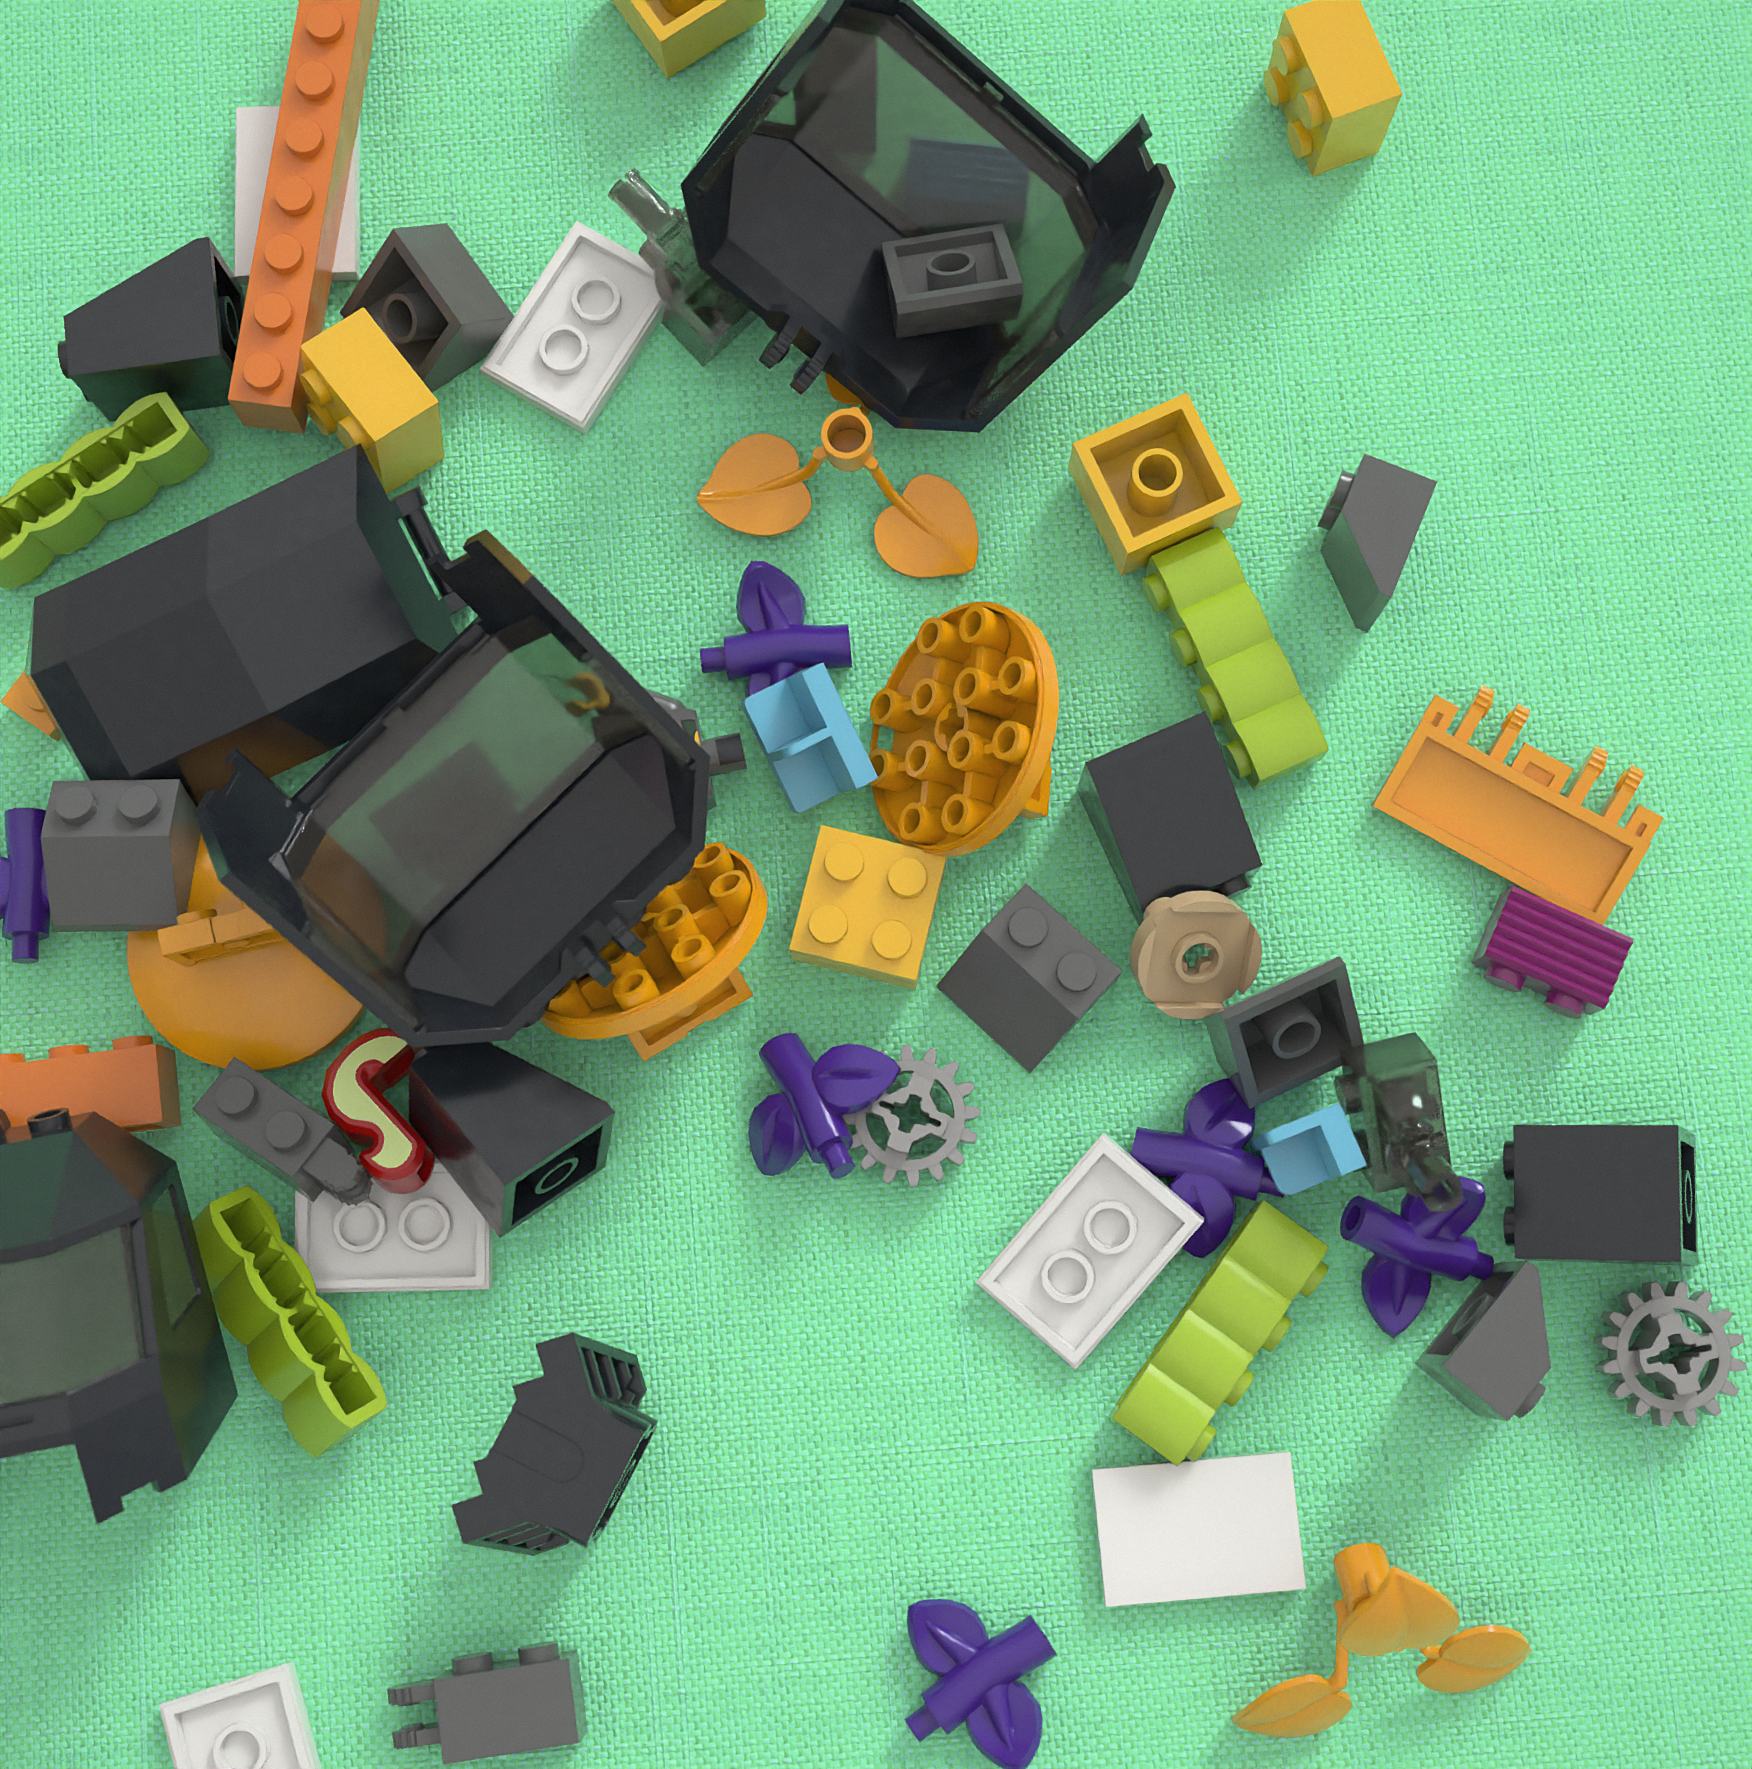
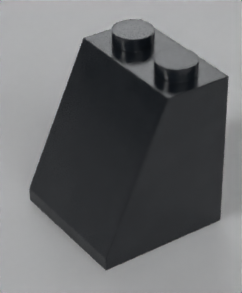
[58,237,245,422]
[1077,711,1262,926]
[408,1042,615,1238]
[1503,1125,1698,1266]

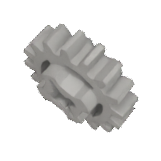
[842,1045,981,1188]
[1593,1281,1746,1427]

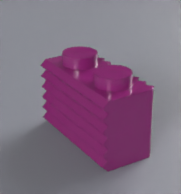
[1471,886,1633,1019]

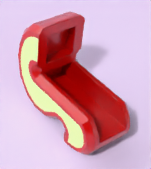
[321,1028,435,1194]

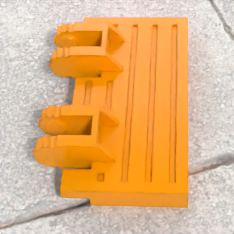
[1372,684,1664,925]

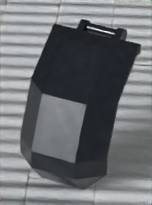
[24,443,468,807]

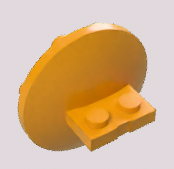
[868,602,1059,857]
[127,834,385,1072]
[539,842,768,1062]

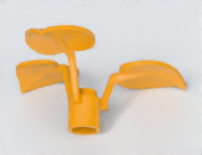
[697,373,978,579]
[1231,1543,1532,1738]

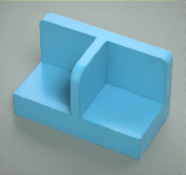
[741,662,878,813]
[1248,1102,1367,1195]

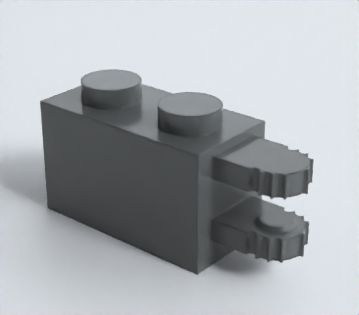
[192,1057,374,1206]
[387,1641,588,1765]

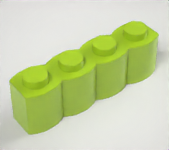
[0,392,211,589]
[1142,526,1329,790]
[192,1185,387,1458]
[1108,1200,1329,1466]

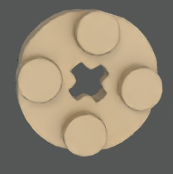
[1130,891,1262,1020]

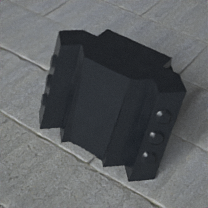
[451,1332,658,1556]

